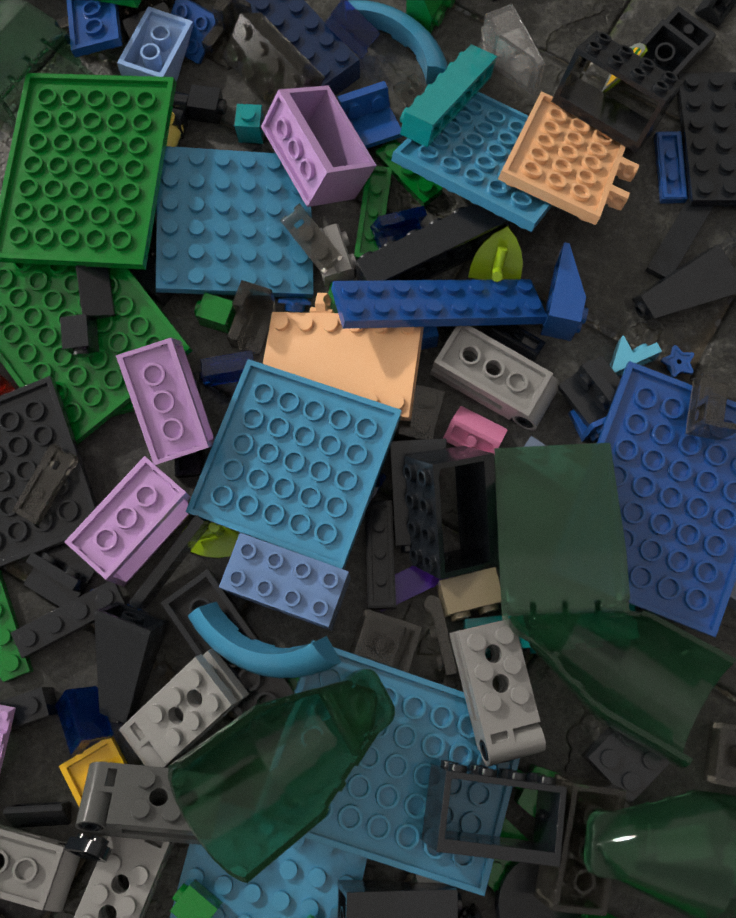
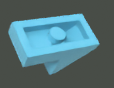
[610,335,662,376]

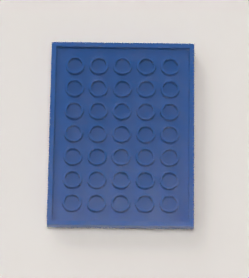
[549,361,736,638]

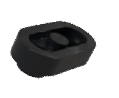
[64,833,112,863]

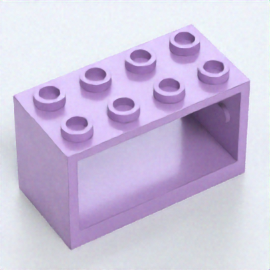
[261,85,377,207]
[116,338,215,465]
[65,456,191,587]

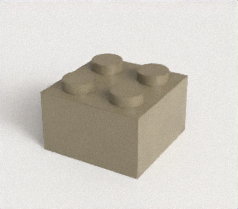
[436,567,505,622]

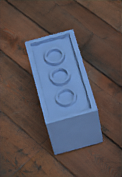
[219,533,351,631]

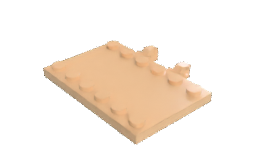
[498,91,639,225]
[263,293,424,421]

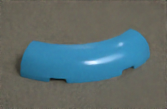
[344,0,448,84]
[188,602,342,678]

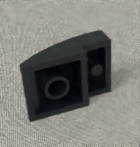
[641,5,716,77]

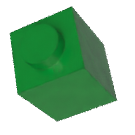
[194,293,238,334]
[170,879,223,918]

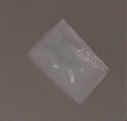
[479,4,545,96]

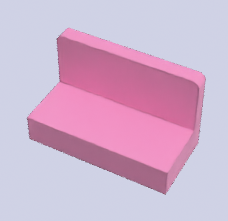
[443,406,508,456]

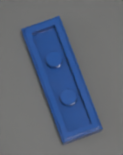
[654,131,688,204]

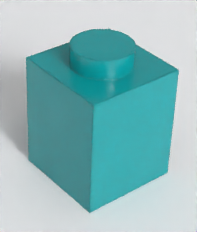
[234,104,264,144]

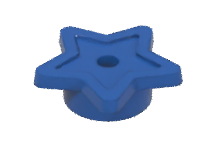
[278,297,311,312]
[661,345,694,378]

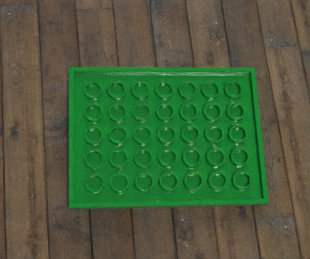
[0,73,177,270]
[0,262,193,445]

